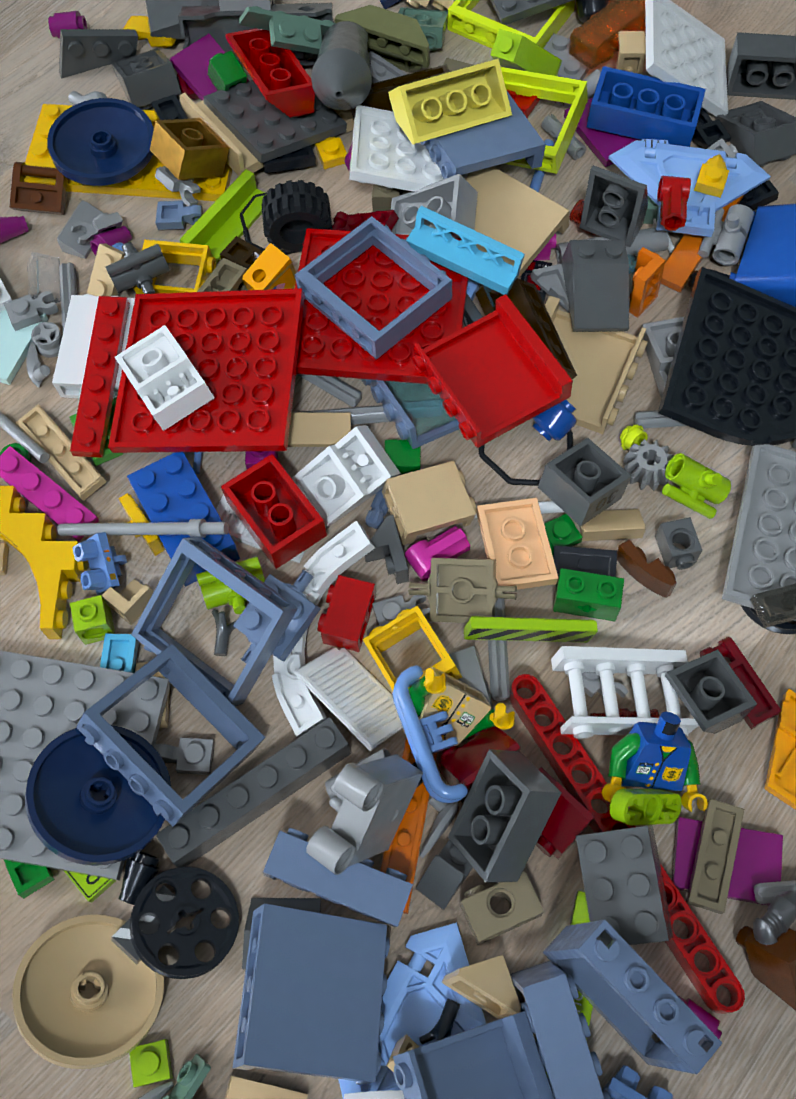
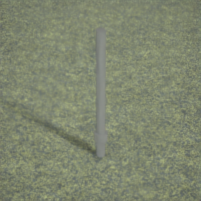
[57,519,229,538]

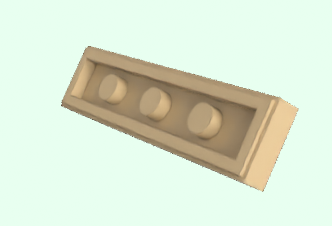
[16,404,107,501]

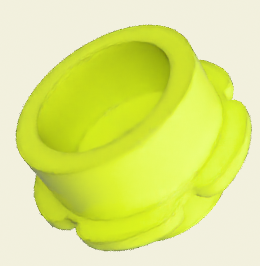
[620,424,648,450]

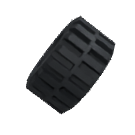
[262,180,332,252]

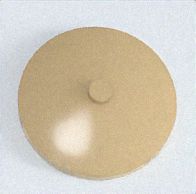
[12,914,164,1069]

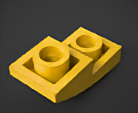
[123,16,176,48]

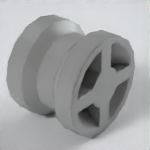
[31,322,62,358]

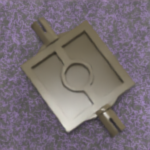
[408,558,517,623]

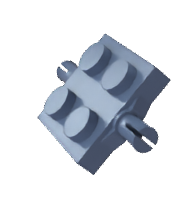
[233,570,321,664]

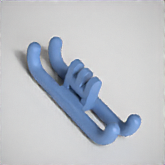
[392,665,468,803]

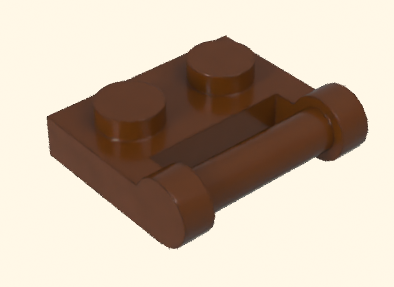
[9,162,69,215]

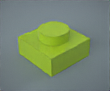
[129,1039,173,1088]

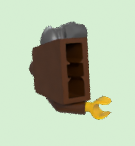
[736,890,796,1011]

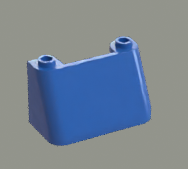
[729,204,796,307]

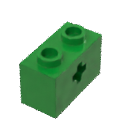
[553,568,624,622]

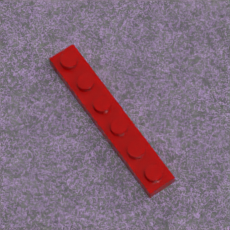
[70,296,130,458]

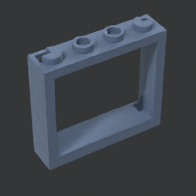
[295,216,452,359]
[131,537,298,706]
[76,644,265,827]
[543,919,722,1074]

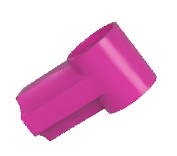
[404,526,470,581]

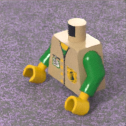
[409,666,515,746]

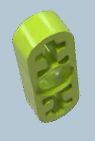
[610,789,682,825]

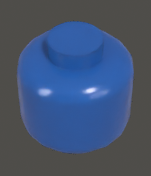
[533,400,577,442]

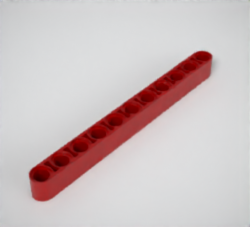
[509,674,745,1014]

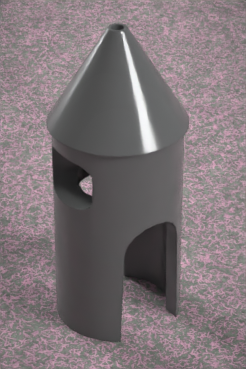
[311,21,372,110]

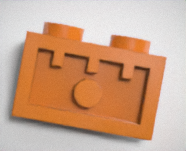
[629,247,666,318]

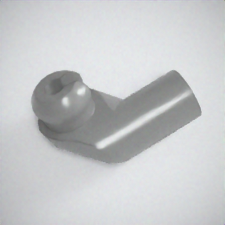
[68,91,107,105]

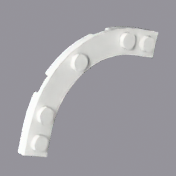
[272,521,375,738]

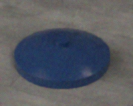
[47,98,154,186]
[25,725,171,866]

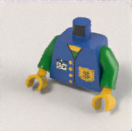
[602,711,708,812]

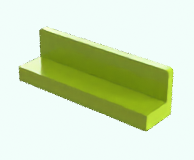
[179,169,265,264]

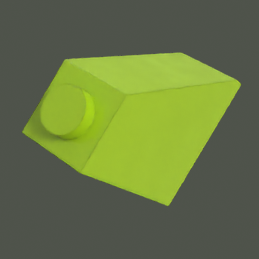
[490,29,562,76]

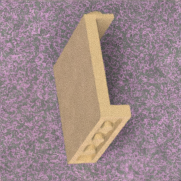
[465,166,569,279]
[545,295,648,434]

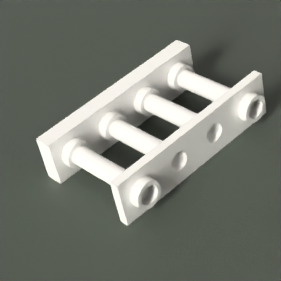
[551,646,699,739]

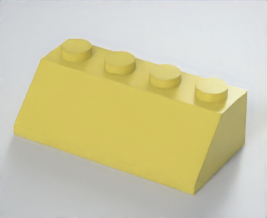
[388,59,512,144]

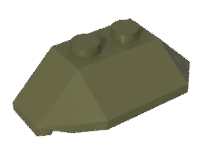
[335,5,430,73]

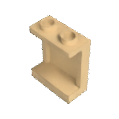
[382,461,476,545]

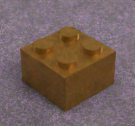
[150,118,230,180]

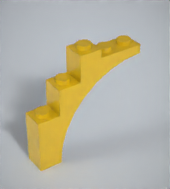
[0,486,89,639]

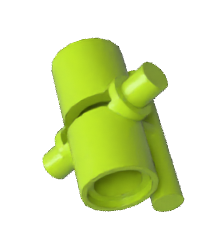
[662,453,731,519]
[196,556,265,614]

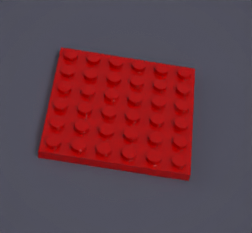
[294,228,469,384]
[108,288,305,453]

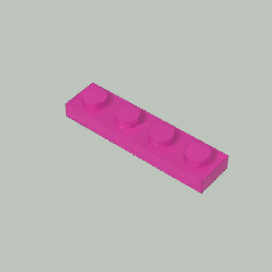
[0,446,99,542]

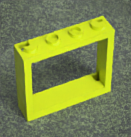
[447,0,575,48]
[501,67,588,174]

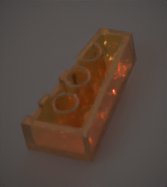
[569,0,646,69]

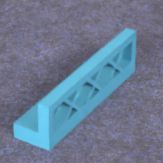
[406,206,525,295]

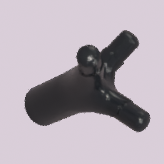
[419,999,460,1044]

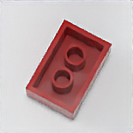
[221,454,327,569]

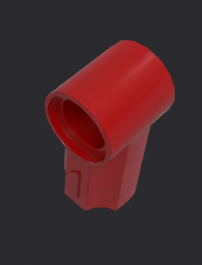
[657,175,691,231]

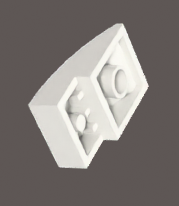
[115,325,214,431]
[292,425,401,528]

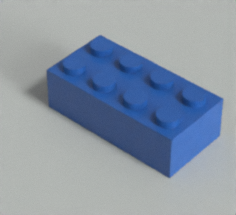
[587,66,706,147]
[127,452,240,587]

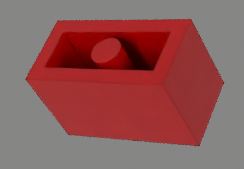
[317,575,376,652]

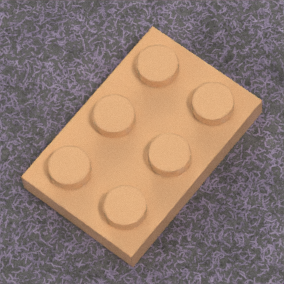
[476,498,559,590]

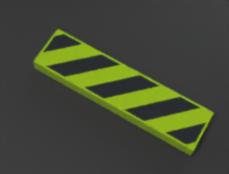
[464,616,598,643]

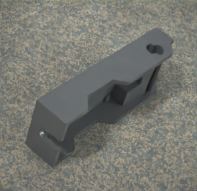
[178,3,334,66]

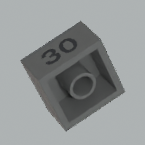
[538,438,631,527]

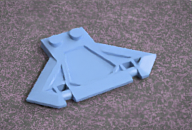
[609,140,771,237]
[338,922,486,1099]

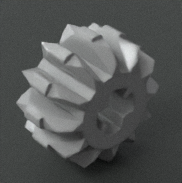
[623,439,675,491]

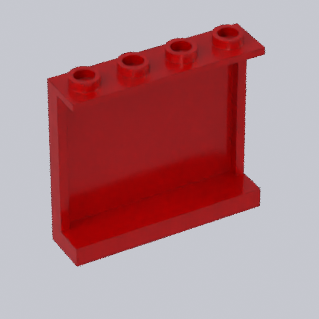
[412,294,573,448]

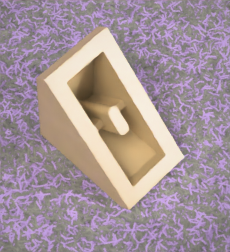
[442,955,521,1019]

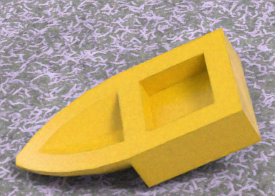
[315,136,347,169]
[694,154,729,198]

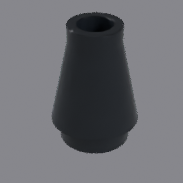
[118,851,160,905]

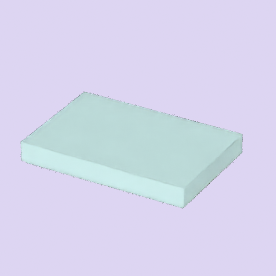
[0,310,48,385]

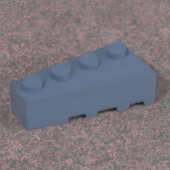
[263,828,413,927]
[510,961,611,1099]

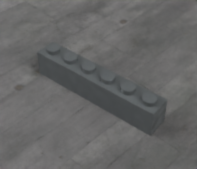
[156,717,351,867]

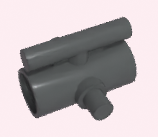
[105,242,170,294]

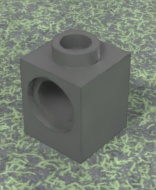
[655,517,702,570]

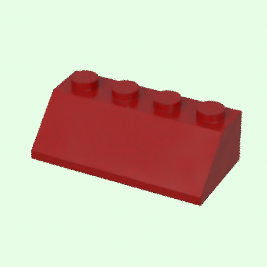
[226,28,315,118]

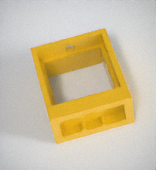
[133,239,216,294]
[362,605,462,690]

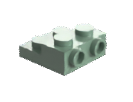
[398,7,448,51]

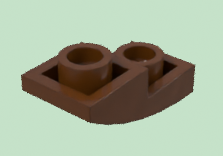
[617,539,677,598]

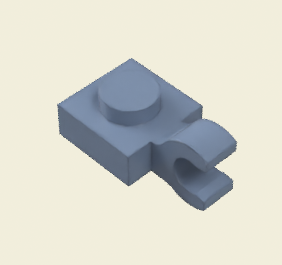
[155,200,202,230]

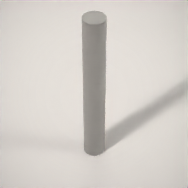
[0,411,50,463]

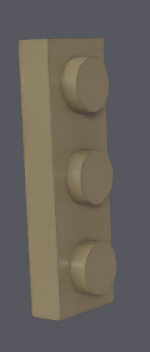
[686,799,745,914]

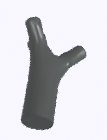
[212,609,237,656]

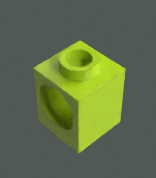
[70,595,115,645]

